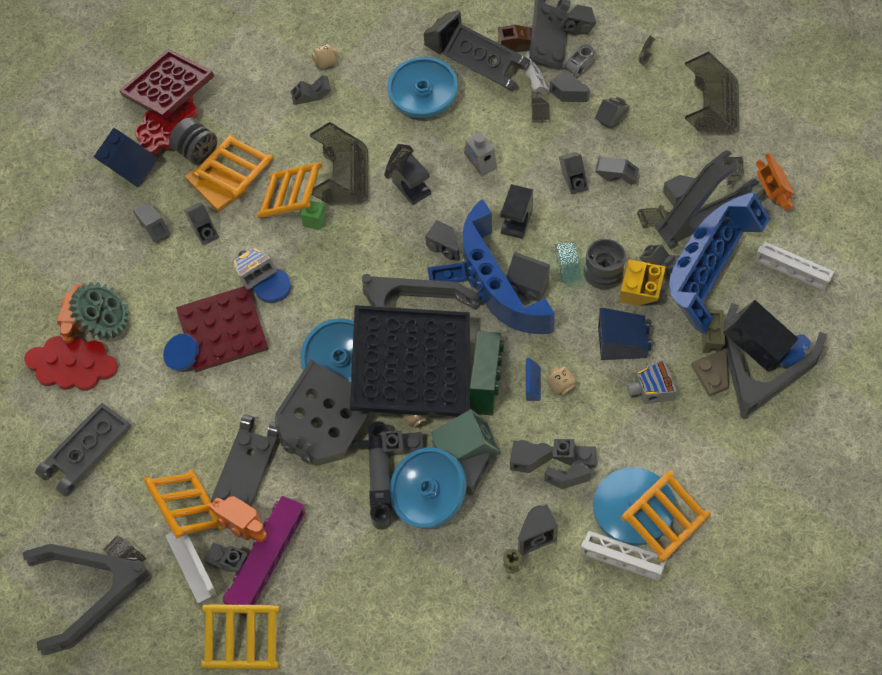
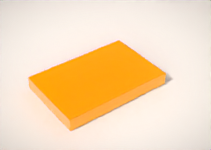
[185,160,247,212]

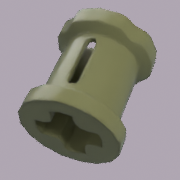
[503,549,522,574]

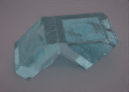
[555,242,581,283]

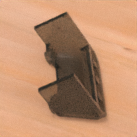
[685,51,739,134]
[310,122,368,205]

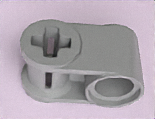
[562,44,594,78]

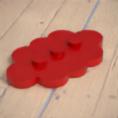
[135,95,198,156]
[24,336,118,391]

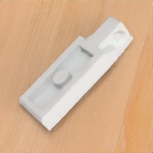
[524,52,550,96]

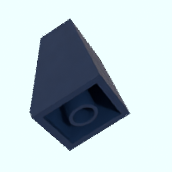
[94,127,159,187]
[598,308,651,360]

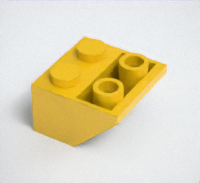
[619,259,666,306]

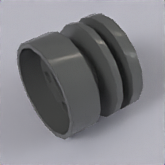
[169,117,218,165]
[583,239,626,289]

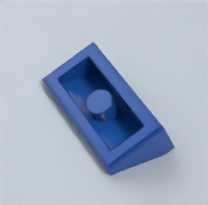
[427,262,467,282]
[526,358,541,401]

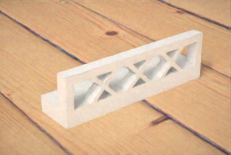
[755,242,834,291]
[165,520,218,606]
[580,531,667,581]

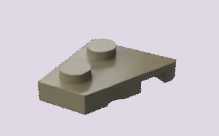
[691,349,728,397]

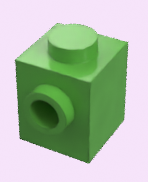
[299,201,326,230]

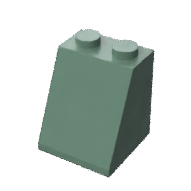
[430,409,501,461]

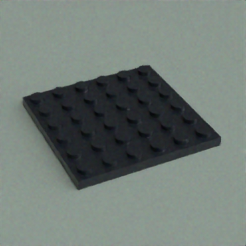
[350,305,470,417]

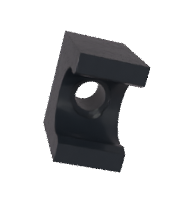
[390,150,431,205]
[500,184,533,239]

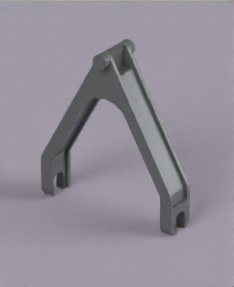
[654,151,766,249]
[362,274,480,309]
[724,303,827,419]
[23,544,152,655]

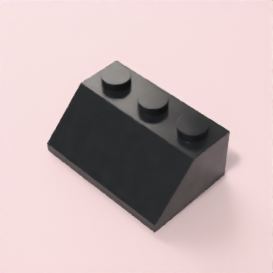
[723,300,798,371]

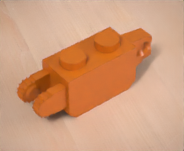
[756,153,795,211]
[57,284,85,344]
[209,496,268,543]

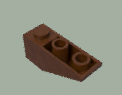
[498,25,532,52]

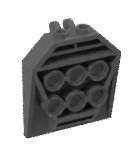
[274,359,370,466]

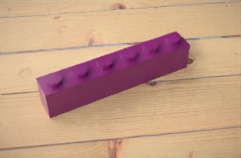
[223,496,306,617]

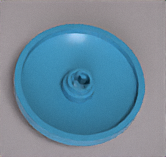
[388,57,458,118]
[301,318,354,382]
[390,447,467,529]
[593,468,675,546]

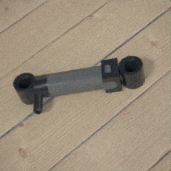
[352,421,392,530]

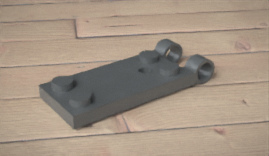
[529,0,571,70]
[443,23,530,91]
[35,403,132,497]
[211,414,279,507]

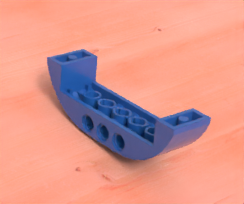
[669,193,770,333]
[462,199,555,334]

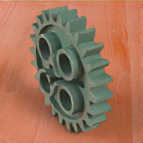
[68,282,130,340]

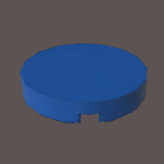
[254,269,291,303]
[163,334,199,372]
[778,334,811,367]

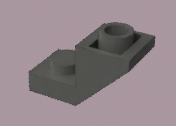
[291,75,331,105]
[595,157,639,185]
[133,202,171,242]
[639,245,680,274]
[382,430,423,455]
[553,439,597,468]
[544,462,592,489]
[204,543,248,572]

